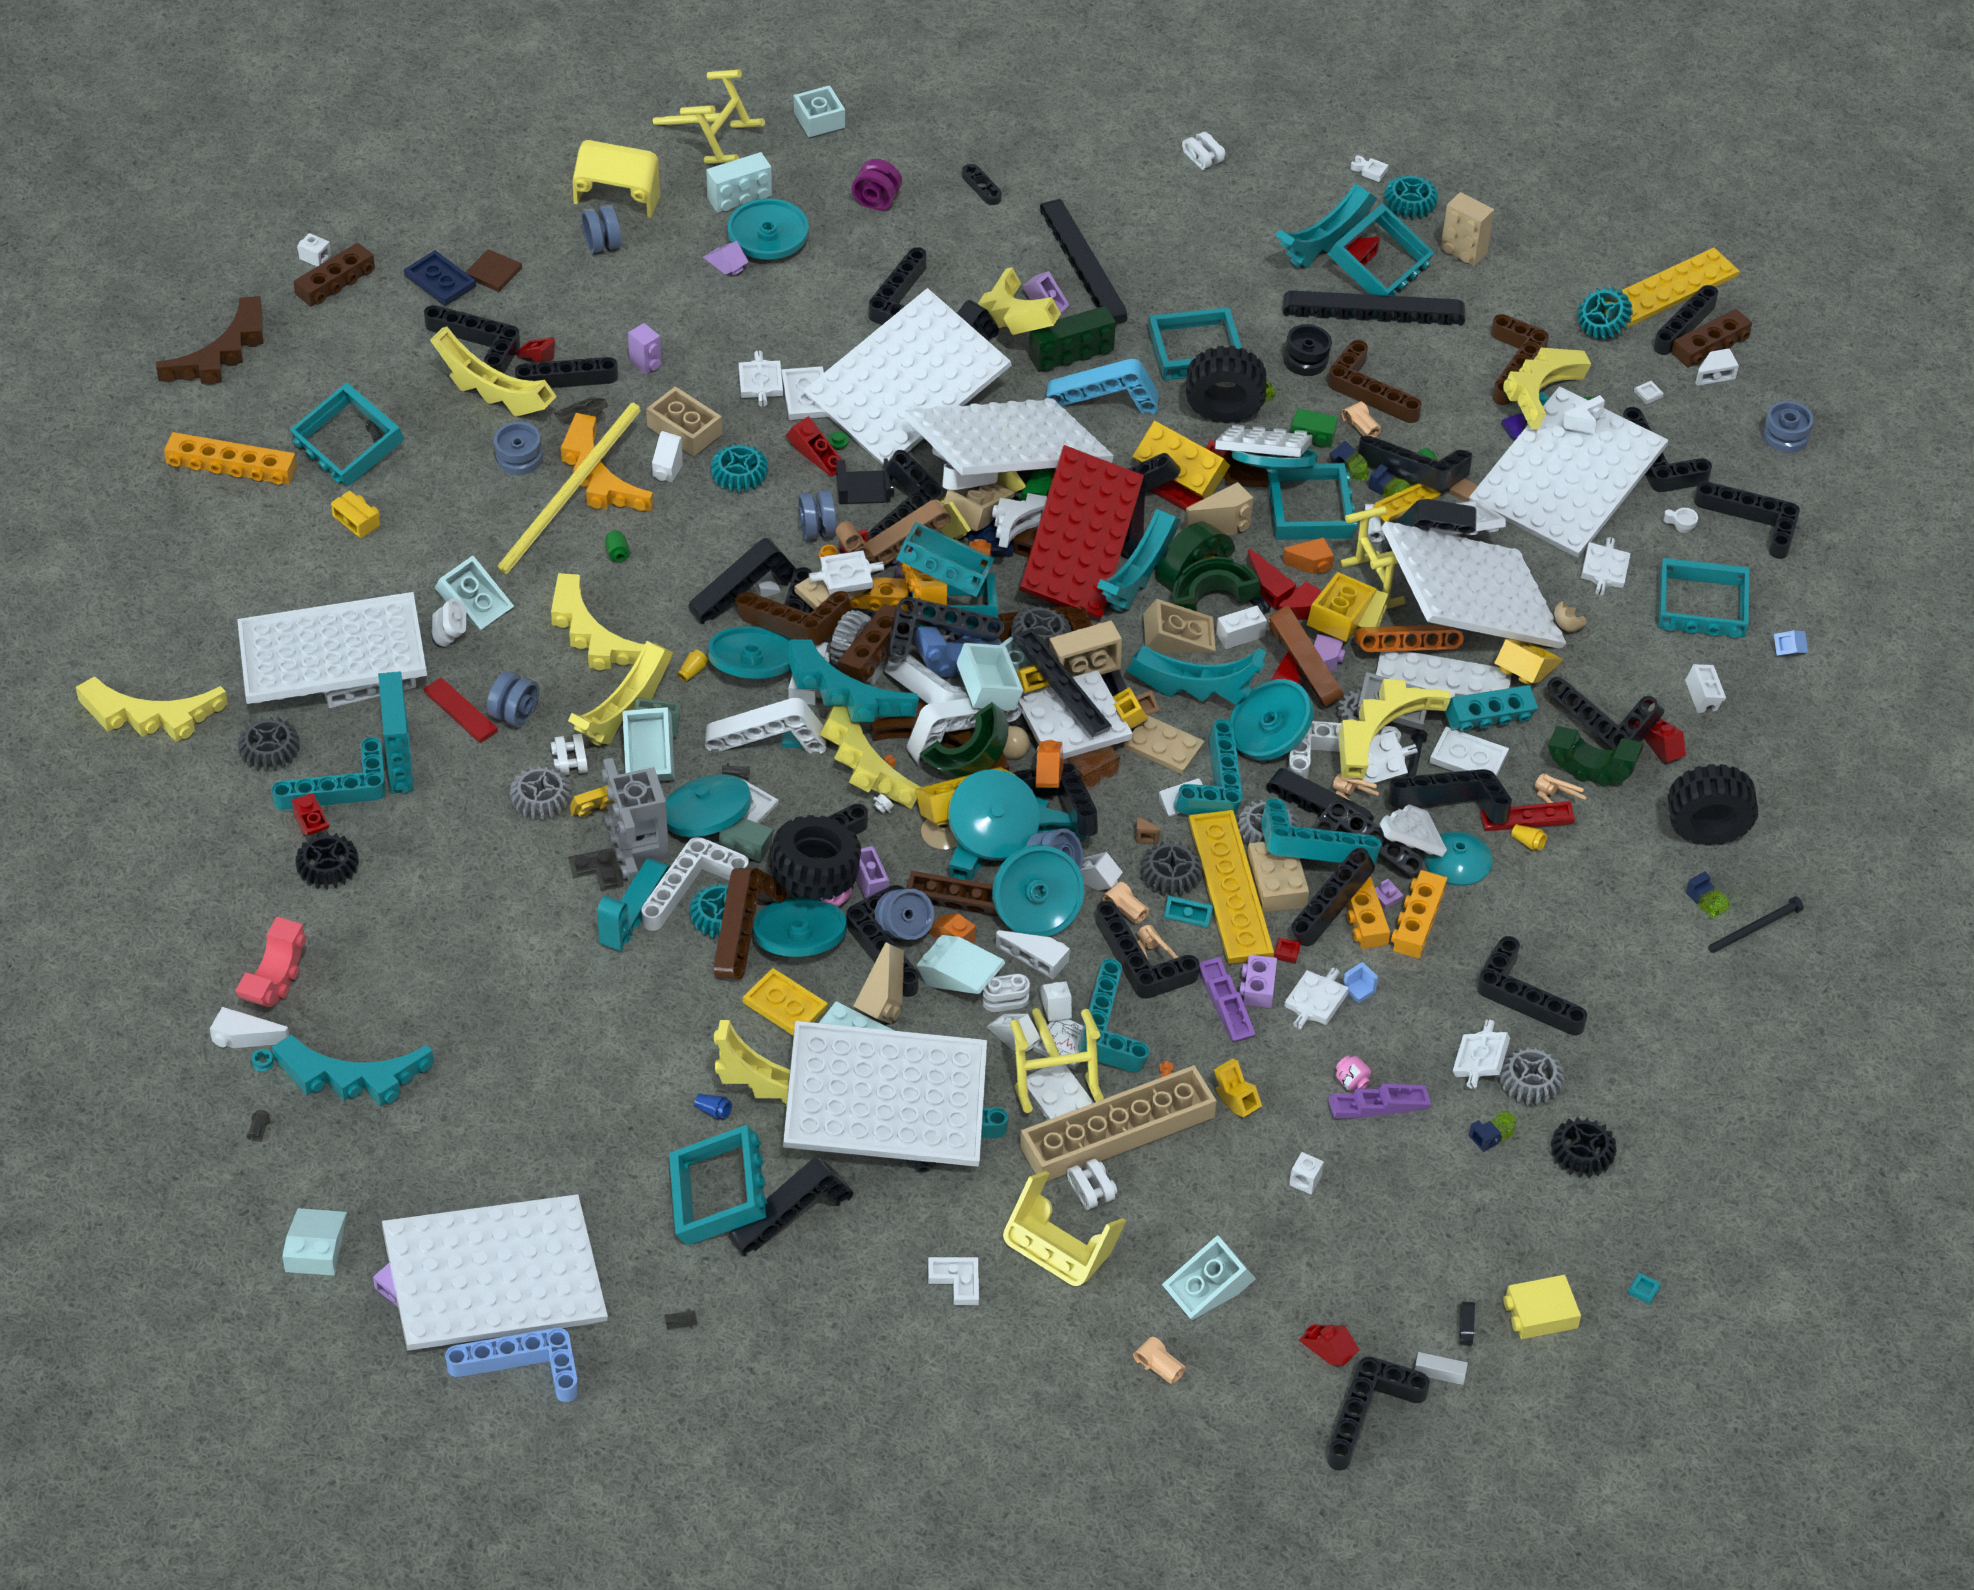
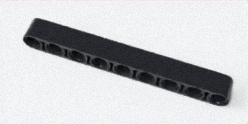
[1040,199,1128,324]
[1283,290,1465,326]

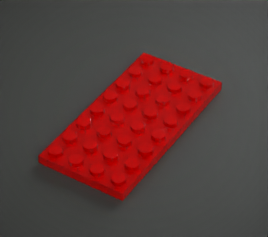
[1018,445,1144,621]

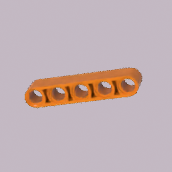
[1354,625,1464,652]

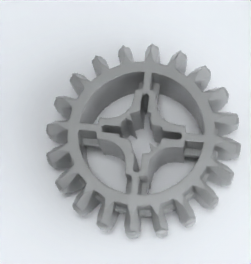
[830,610,871,667]
[510,765,572,821]
[1237,798,1299,844]
[1500,1045,1564,1106]

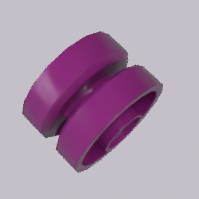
[852,159,902,211]

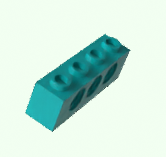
[1445,685,1538,732]

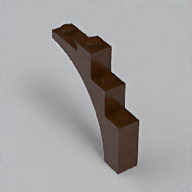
[156,296,263,384]
[870,701,1010,771]

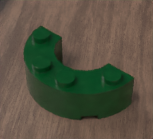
[1155,522,1235,592]
[1173,557,1260,612]
[919,702,1008,779]
[1548,726,1643,786]

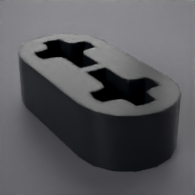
[1459,1301,1475,1346]

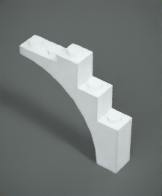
[992,493,1047,548]

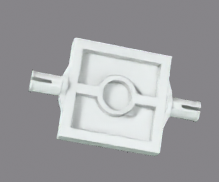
[739,350,783,407]
[1580,537,1631,595]
[809,551,884,595]
[1362,731,1417,787]
[1285,968,1349,1029]
[1453,1020,1510,1089]

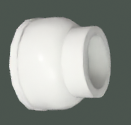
[1663,508,1698,533]

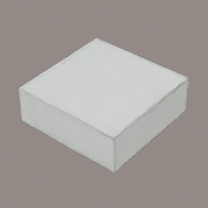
[1634,381,1664,404]

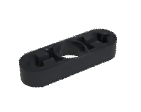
[962,164,1002,205]

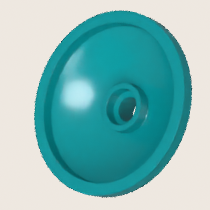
[1424,831,1493,886]

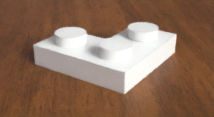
[928,1257,979,1305]

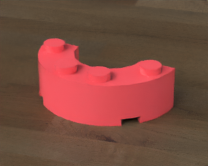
[235,917,307,1007]

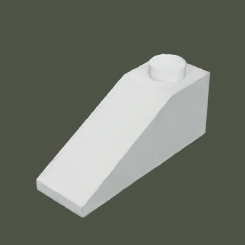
[995,930,1070,979]
[210,1007,289,1048]

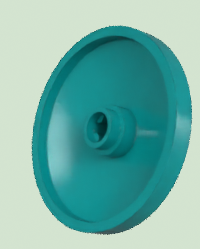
[728,198,809,260]
[1232,448,1318,473]
[708,626,790,679]
[1230,679,1314,761]
[948,769,1040,861]
[666,774,752,837]
[992,844,1084,937]
[753,898,847,957]

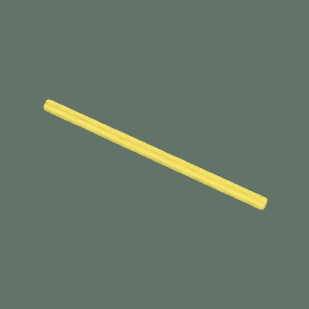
[497,403,640,574]

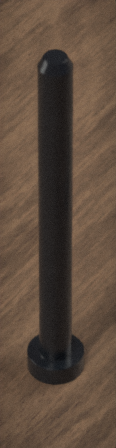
[1400,729,1428,810]
[1708,896,1804,953]

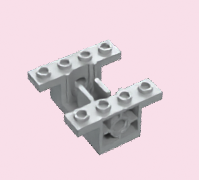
[601,758,669,886]

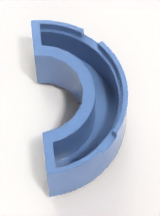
[914,627,1002,677]

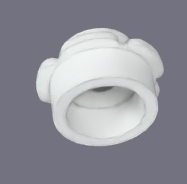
[873,794,894,814]

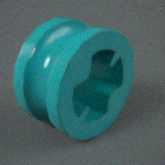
[251,1048,274,1072]

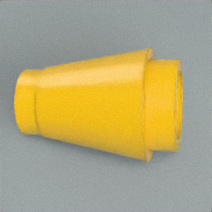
[677,650,708,682]
[1511,824,1547,851]

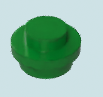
[828,432,849,450]

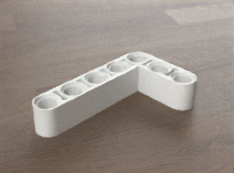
[932,447,998,490]
[884,649,970,704]
[705,698,826,754]
[906,698,1022,767]
[1288,721,1401,779]
[642,837,749,931]

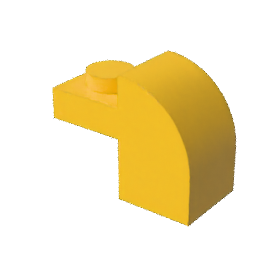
[1113,687,1148,730]
[1214,1058,1262,1117]

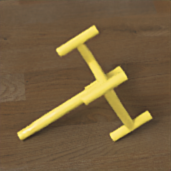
[653,69,765,164]
[1339,506,1461,609]
[1010,1008,1104,1113]

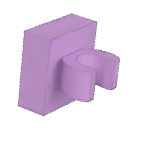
[1375,879,1404,909]

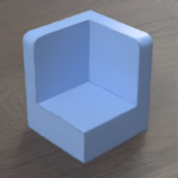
[1774,631,1808,656]
[1343,962,1378,1004]

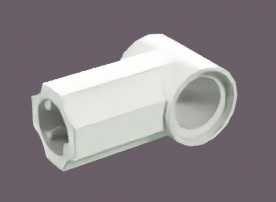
[1363,504,1385,542]

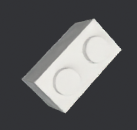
[1216,606,1267,649]

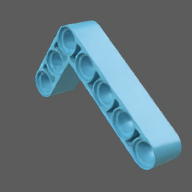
[1046,359,1159,414]

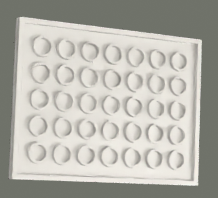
[803,288,1012,465]
[1469,386,1668,558]
[904,398,1114,475]
[1381,521,1566,648]
[237,592,427,704]
[783,1021,987,1167]
[382,1194,608,1351]

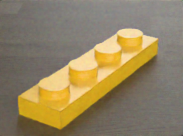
[1372,483,1441,522]

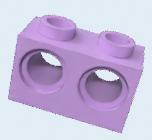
[1240,955,1277,1008]

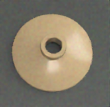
[921,819,958,849]

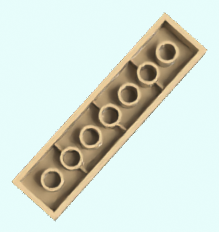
[1020,1065,1217,1182]

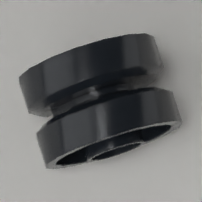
[1283,324,1332,376]

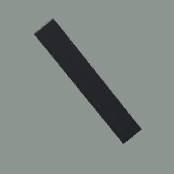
[1013,628,1112,737]

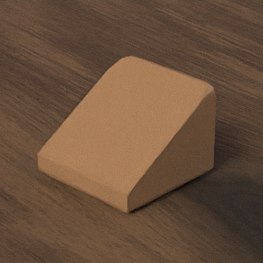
[1136,690,1160,715]
[1136,817,1160,844]

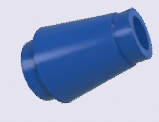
[694,1093,732,1120]

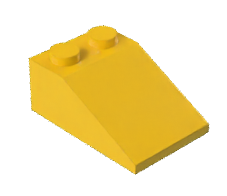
[1307,572,1377,642]
[1495,639,1563,685]

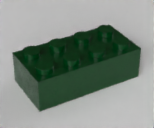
[1028,306,1116,372]

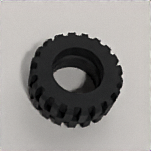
[1186,345,1267,423]
[1668,764,1758,845]
[770,815,861,900]

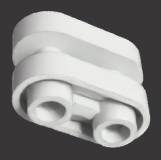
[1182,132,1225,170]
[432,598,466,647]
[551,733,588,776]
[982,974,1030,1012]
[1067,1158,1117,1210]

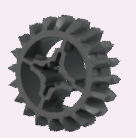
[1011,606,1071,648]
[238,717,300,772]
[1140,840,1203,897]

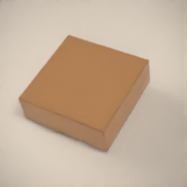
[1449,479,1478,502]

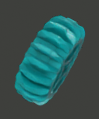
[1384,174,1438,220]
[1577,285,1633,341]
[711,443,768,493]
[689,882,729,940]

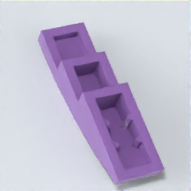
[1199,957,1256,1042]
[1328,1084,1431,1118]

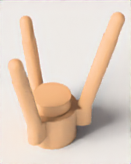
[1332,773,1379,801]
[1534,773,1587,803]
[1137,925,1178,959]

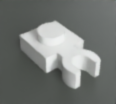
[1351,156,1389,182]

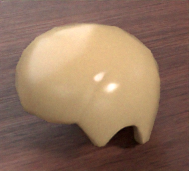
[1554,601,1587,633]
[1003,726,1030,760]

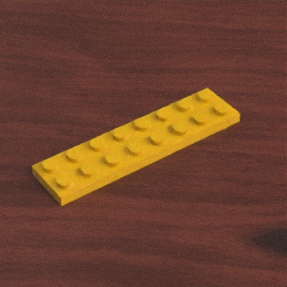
[1601,248,1740,330]
[1188,810,1274,964]

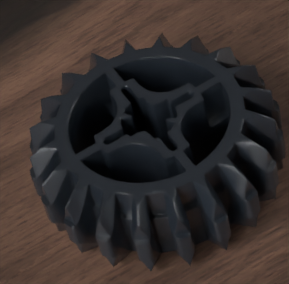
[295,832,359,890]
[1550,1116,1617,1179]

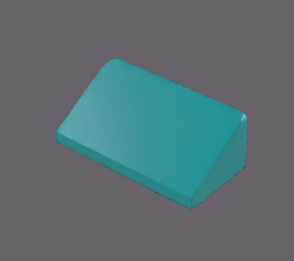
[1163,896,1214,928]

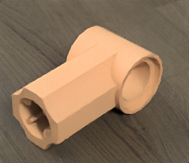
[1341,401,1381,437]
[1102,882,1149,924]
[1133,1336,1186,1385]

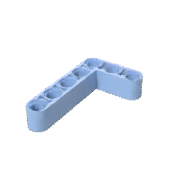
[445,1328,578,1402]

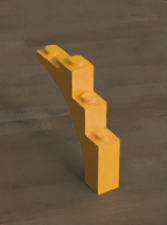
[561,413,654,511]

